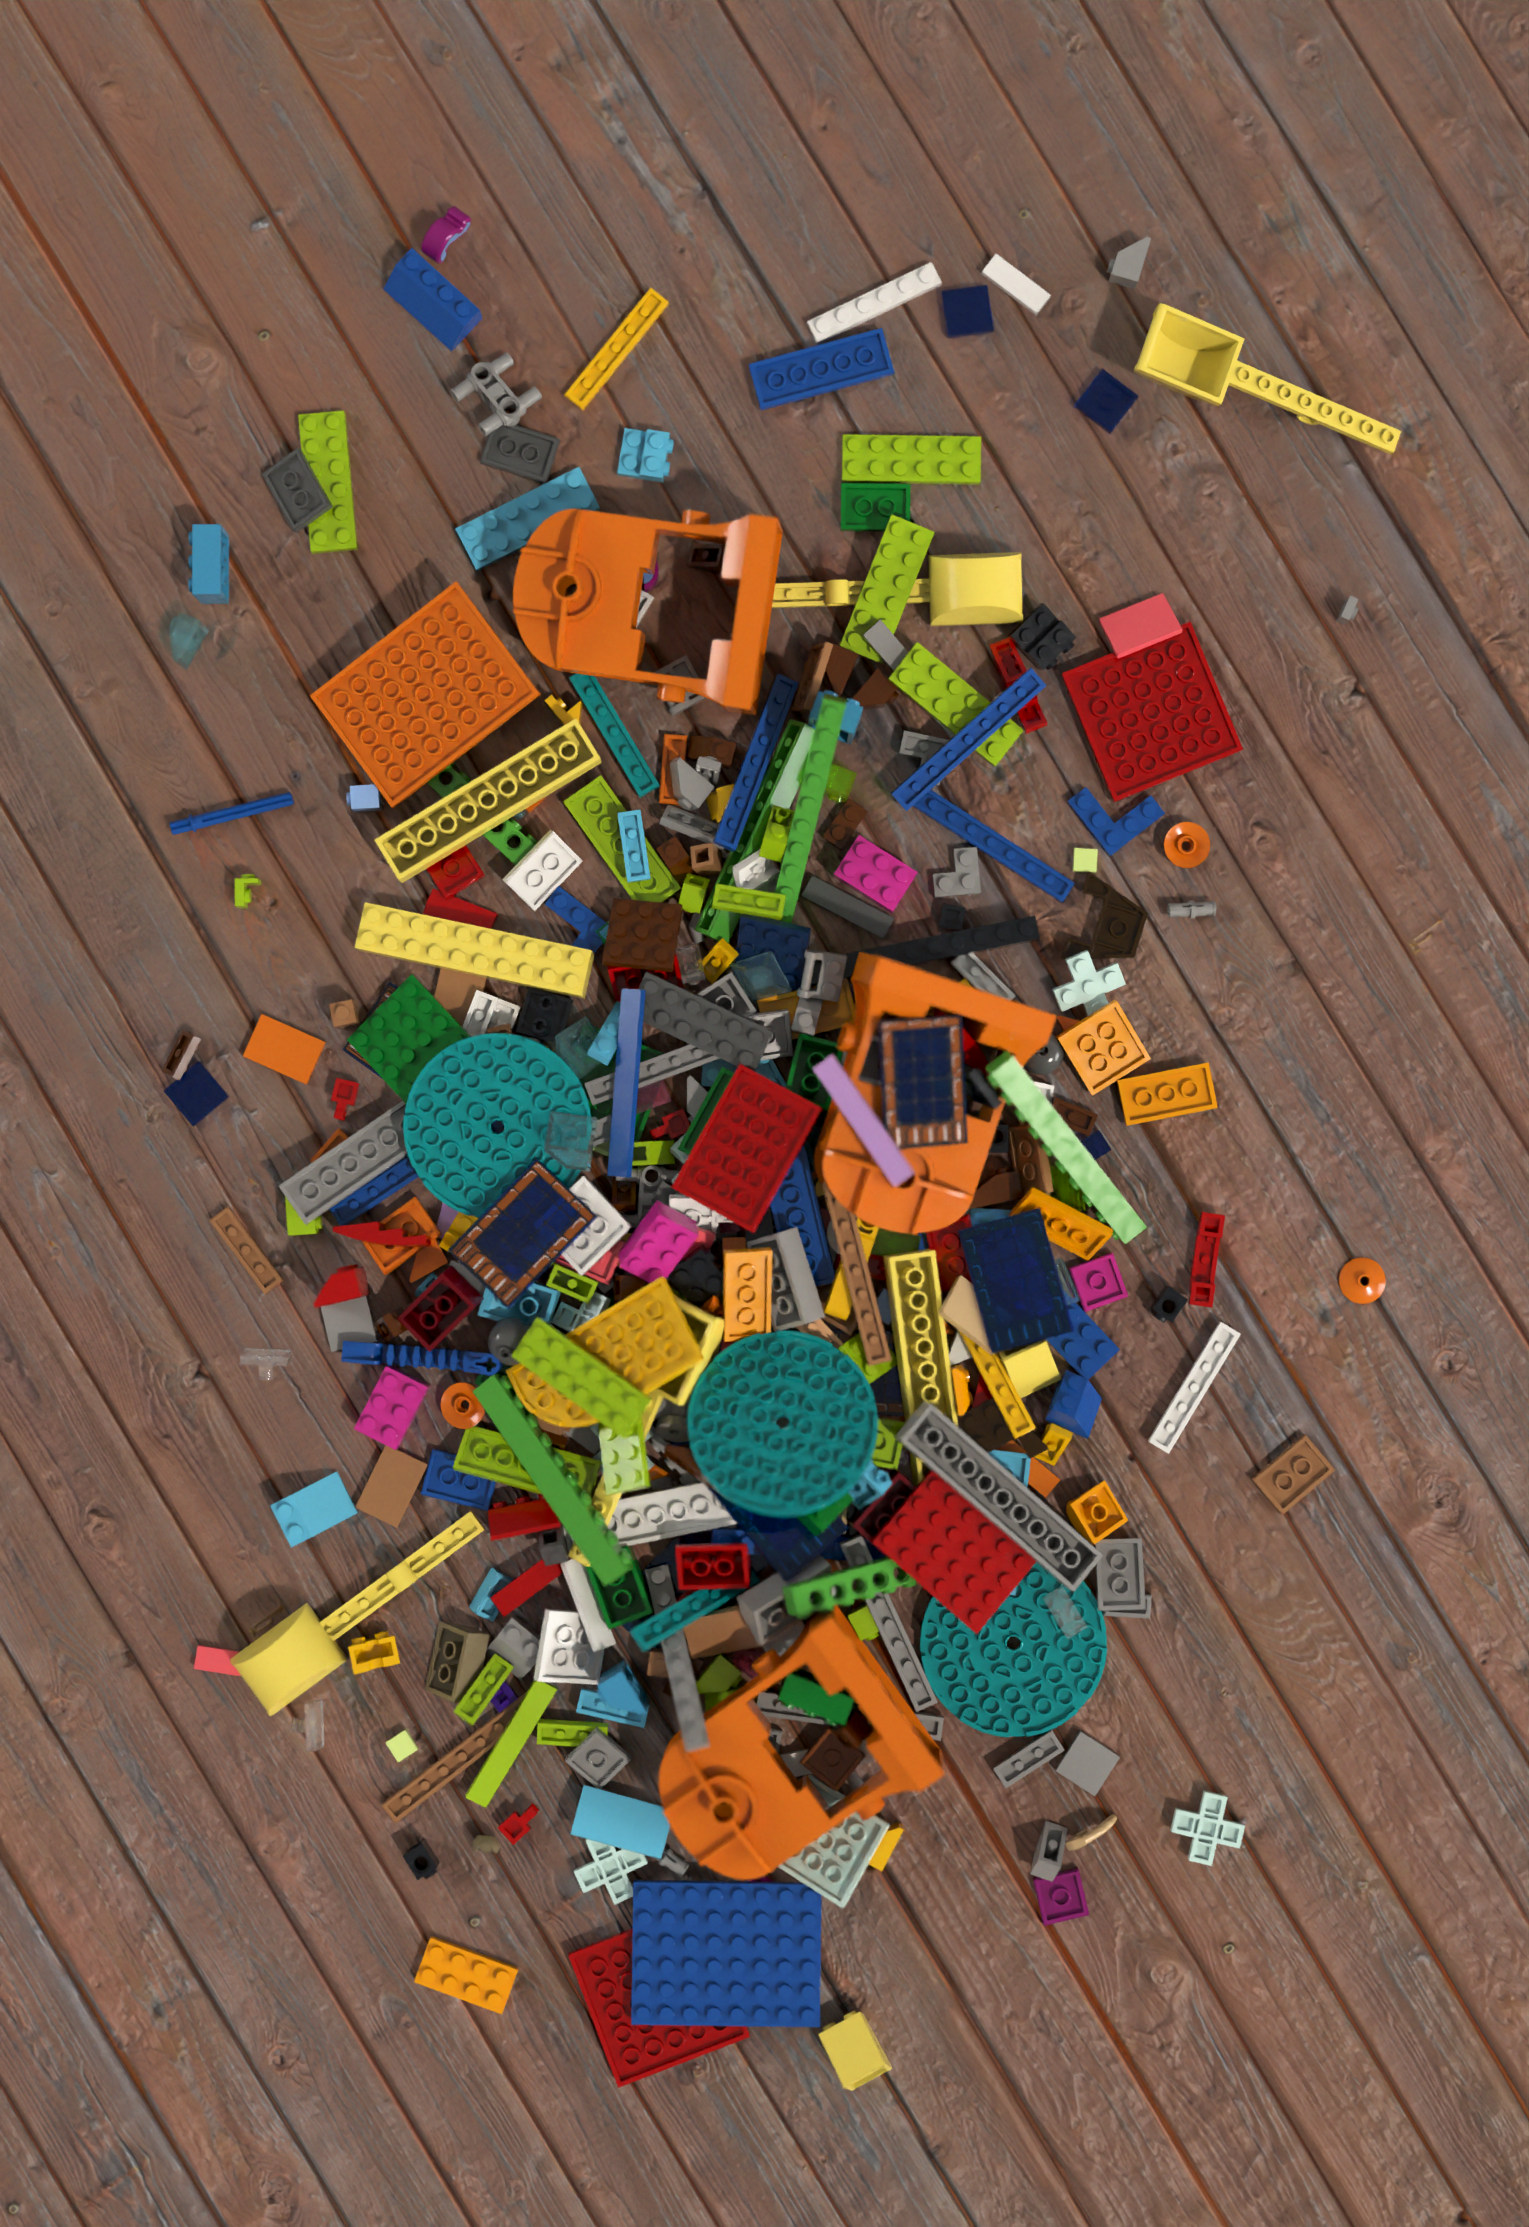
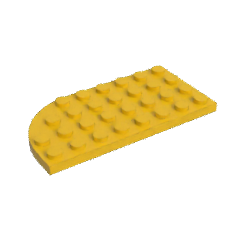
[506,1277,705,1428]

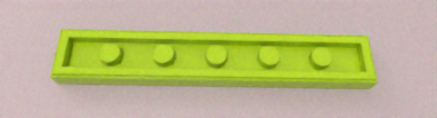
[465,1680,557,1808]

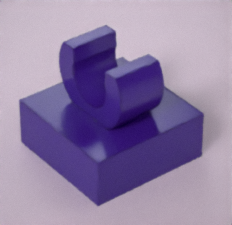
[491,1680,519,1713]

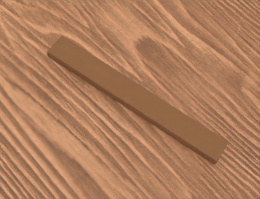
[822,1182,891,1366]
[381,1690,528,1824]

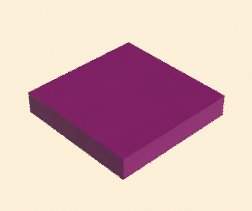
[1033,1867,1089,1926]

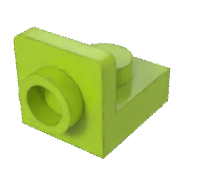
[235,874,261,909]

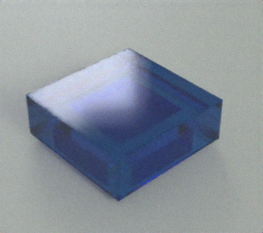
[1080,1130,1111,1160]

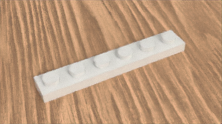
[807,262,942,345]
[1148,1321,1241,1454]

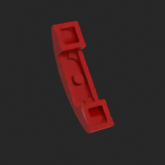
[1189,1212,1225,1308]

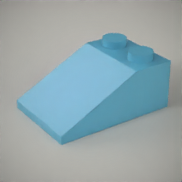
[478,1275,561,1326]
[270,1471,358,1548]

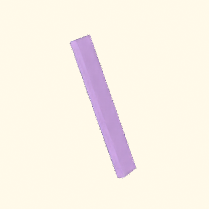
[813,1055,915,1187]

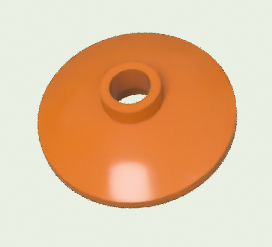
[1164,822,1210,868]
[1339,1257,1386,1304]
[441,1382,485,1429]

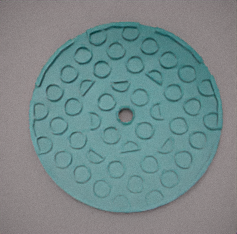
[403,1033,592,1220]
[687,1330,878,1517]
[920,1563,1107,1737]

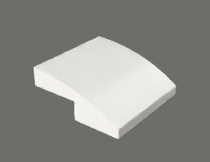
[732,849,780,893]
[462,990,521,1036]

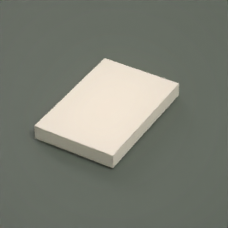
[502,829,583,911]

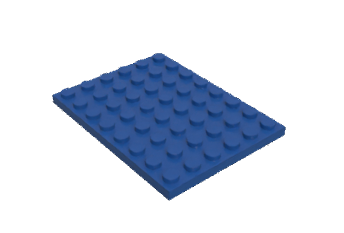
[631,1880,822,2027]

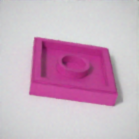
[1068,1252,1128,1312]

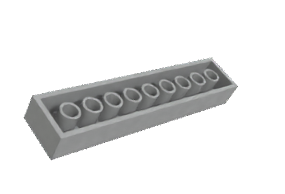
[894,1401,1103,1592]

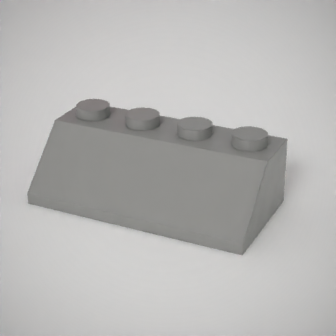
[746,1227,825,1332]
[738,1554,836,1646]

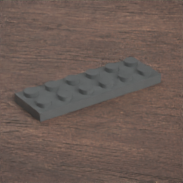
[639,971,774,1072]

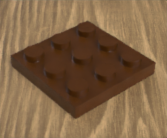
[602,898,683,972]

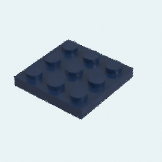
[733,914,811,990]

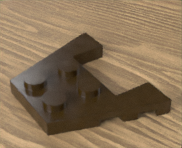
[1061,872,1148,959]
[957,1398,1048,1459]

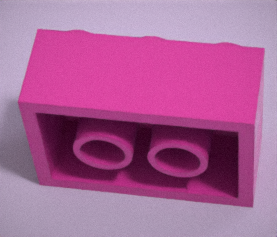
[833,835,918,914]
[618,1200,699,1283]
[354,1366,431,1450]

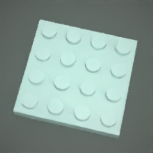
[778,1775,890,1908]

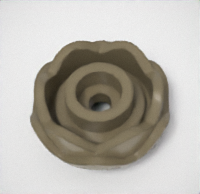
[471,1835,500,1854]

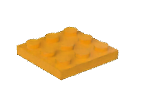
[1056,999,1151,1096]

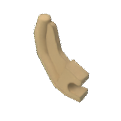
[1065,1814,1117,1851]

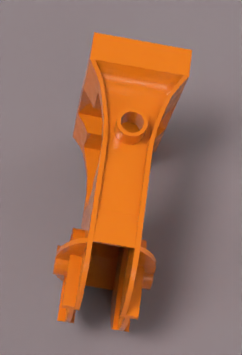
[513,509,783,716]
[814,952,1056,1235]
[659,1605,945,1879]

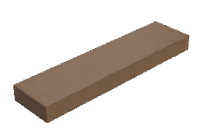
[209,1206,284,1295]

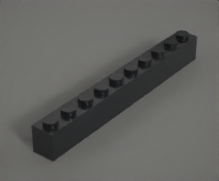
[810,916,1040,986]

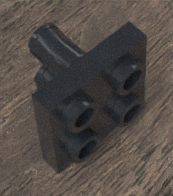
[516,987,574,1045]

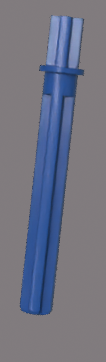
[169,792,294,835]

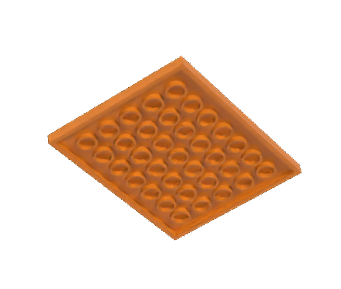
[310,581,541,808]

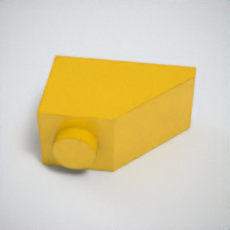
[869,1822,904,1871]

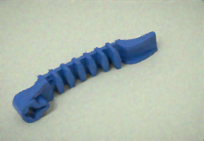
[341,1340,503,1375]

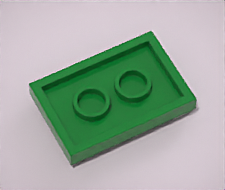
[840,483,911,532]

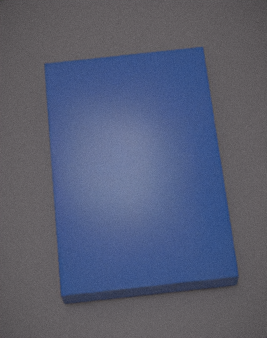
[421,1448,496,1511]

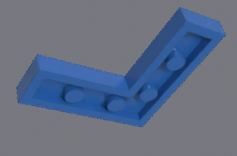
[1067,787,1165,857]
[545,886,606,953]

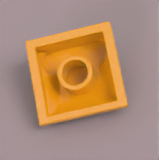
[950,1364,973,1416]
[1066,1480,1128,1545]

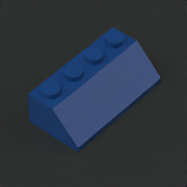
[383,248,483,352]

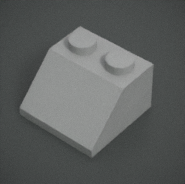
[697,972,756,1016]
[486,1614,541,1680]

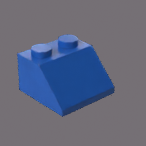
[1045,1370,1102,1439]

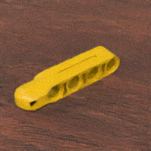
[823,1216,879,1320]

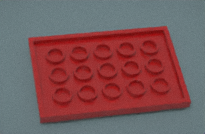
[671,1064,823,1233]
[871,1470,1036,1634]

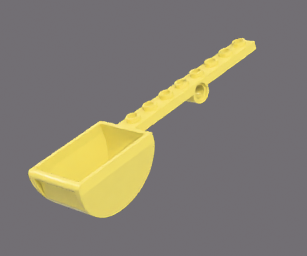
[1133,303,1401,454]
[772,552,1023,626]
[568,1294,724,1567]
[230,1510,485,1716]

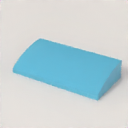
[570,1785,670,1859]

